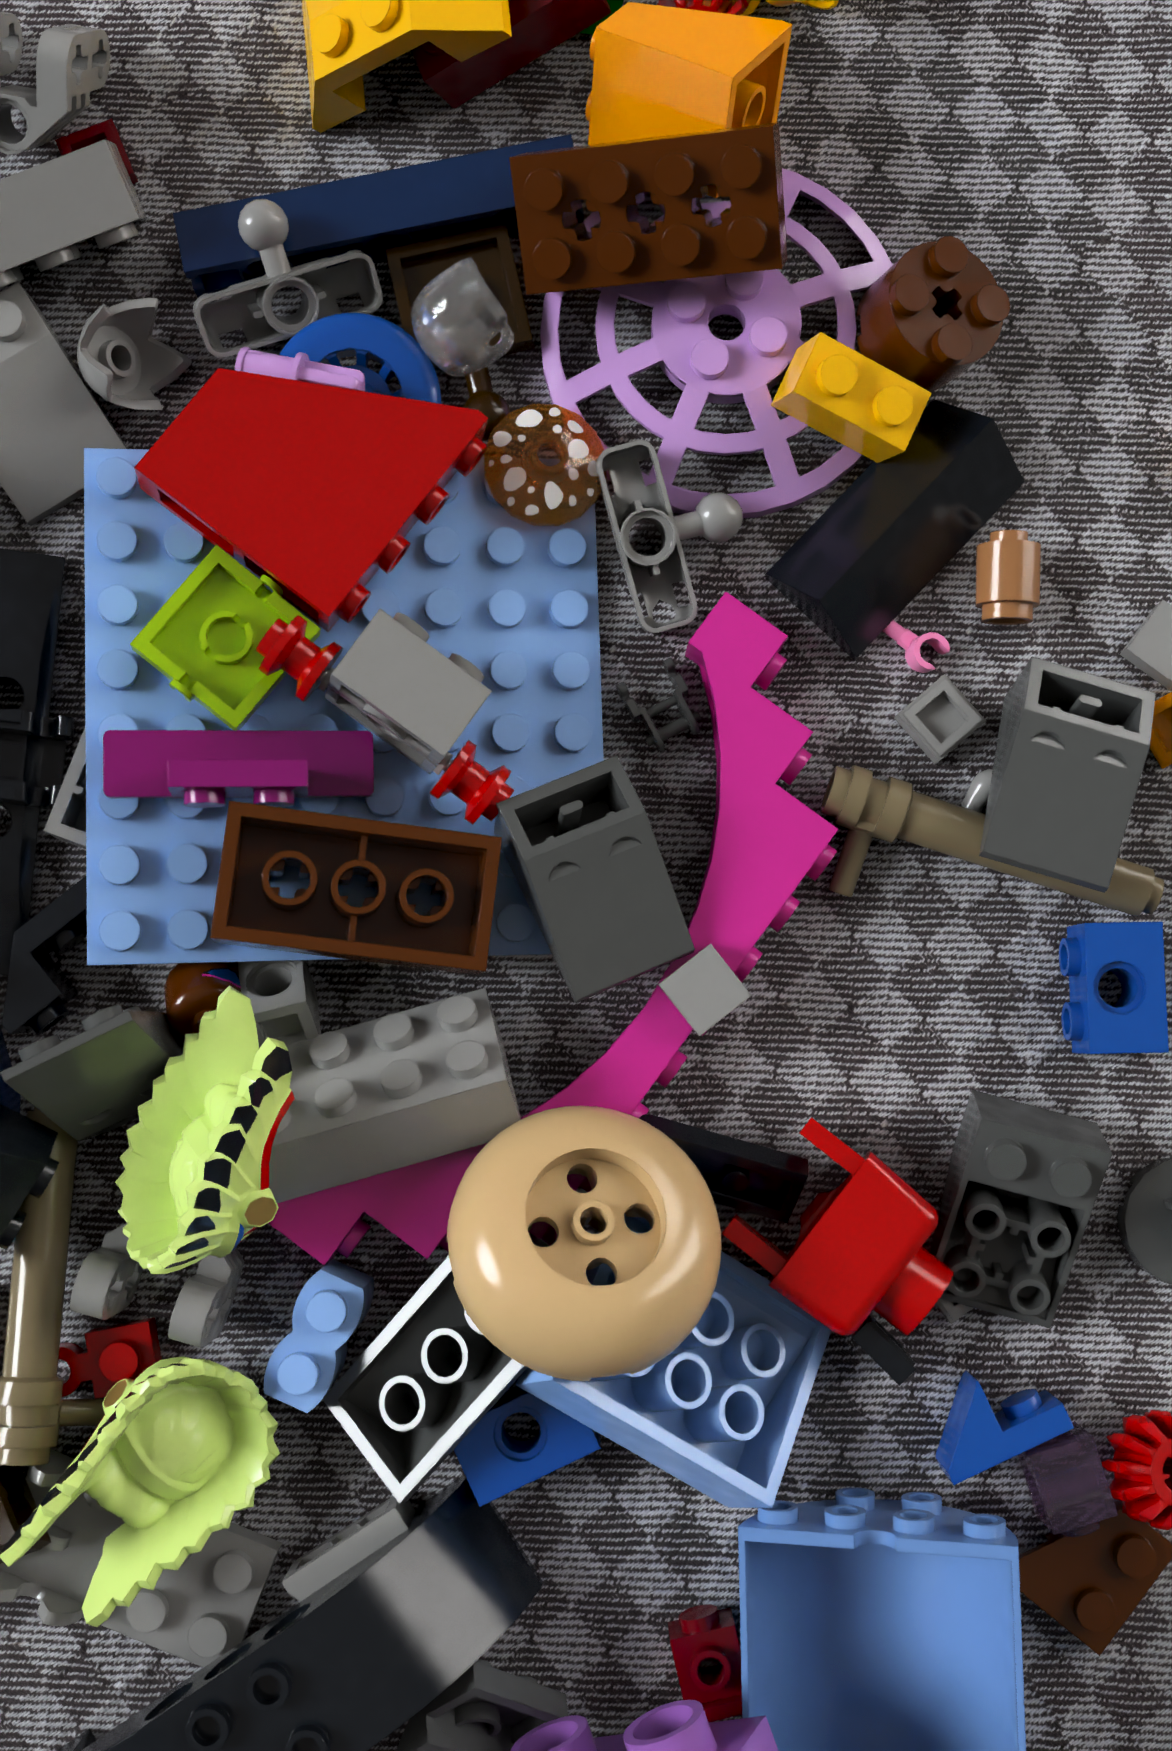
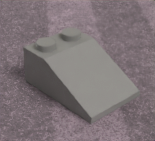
[0,281,127,526]

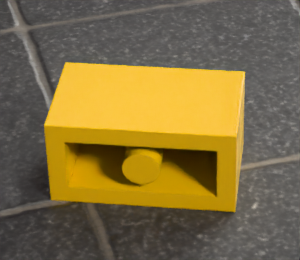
[770,332,932,463]

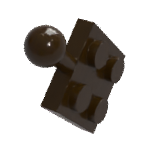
[385,223,534,442]

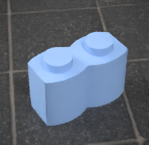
[264,1259,374,1413]

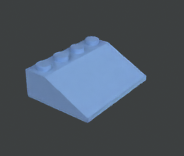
[516,1214,831,1508]

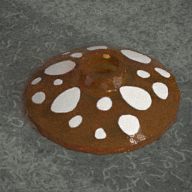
[484,404,607,526]

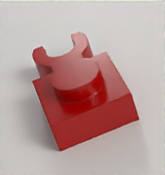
[59,1317,162,1399]

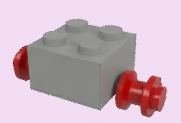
[256,609,514,825]

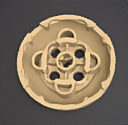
[446,1105,722,1381]

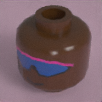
[164,962,241,1043]

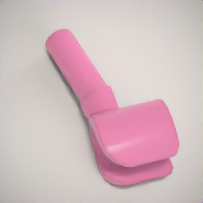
[882,620,950,673]

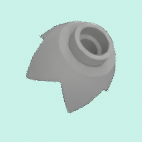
[77,298,192,410]

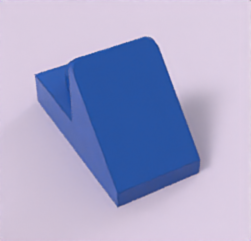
[935,1370,1074,1485]

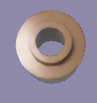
[975,530,1041,625]

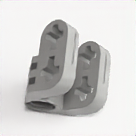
[0,11,110,155]
[70,1222,245,1348]

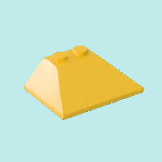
[302,0,512,133]

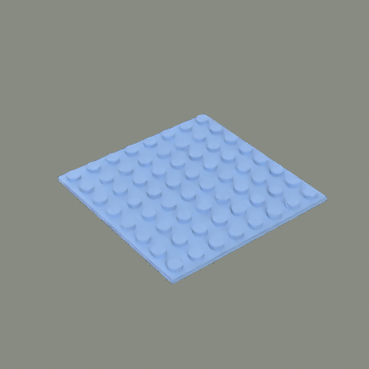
[84,448,604,966]

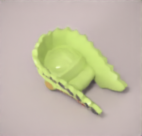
[115,985,295,1274]
[0,1356,280,1627]

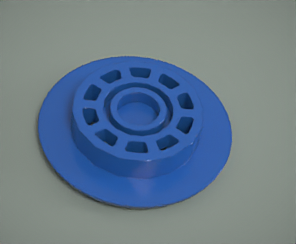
[279,313,442,404]

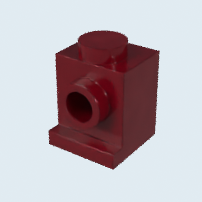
[668,1604,742,1722]

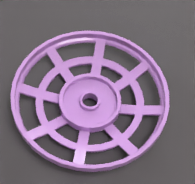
[540,168,893,519]

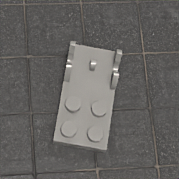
[0,1449,282,1667]

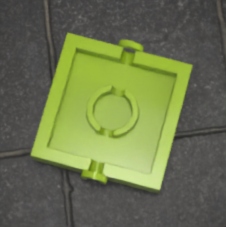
[130,544,321,731]

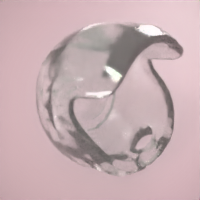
[410,257,515,376]

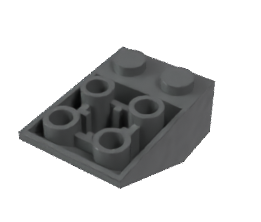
[979,656,1156,893]
[494,755,695,1003]
[0,1004,184,1141]
[930,1090,1112,1328]

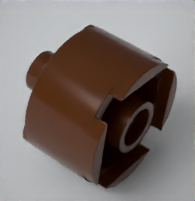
[856,236,1010,392]

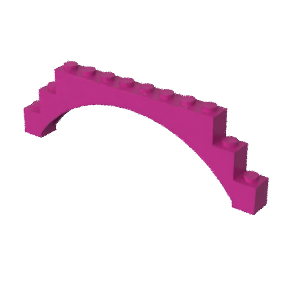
[268,592,838,1265]

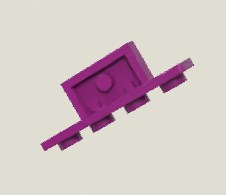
[103,730,374,808]

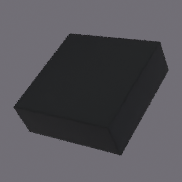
[851,1314,916,1386]

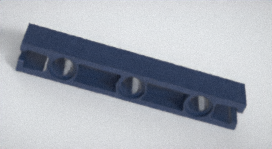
[173,134,584,297]

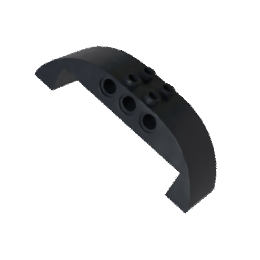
[57,1474,542,1751]

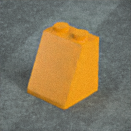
[585,2,793,198]

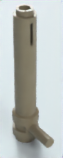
[820,765,1164,917]
[0,1106,105,1466]

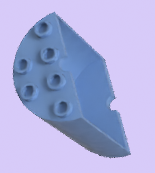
[738,1488,1026,1751]

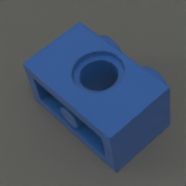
[1059,922,1169,1054]
[454,1379,601,1507]

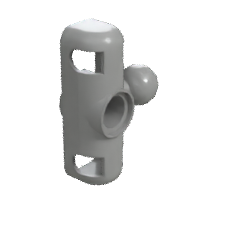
[193,199,383,358]
[596,440,743,633]

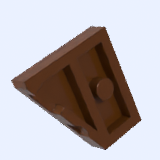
[1019,1500,1172,1656]

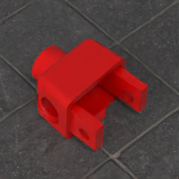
[721,1117,954,1336]

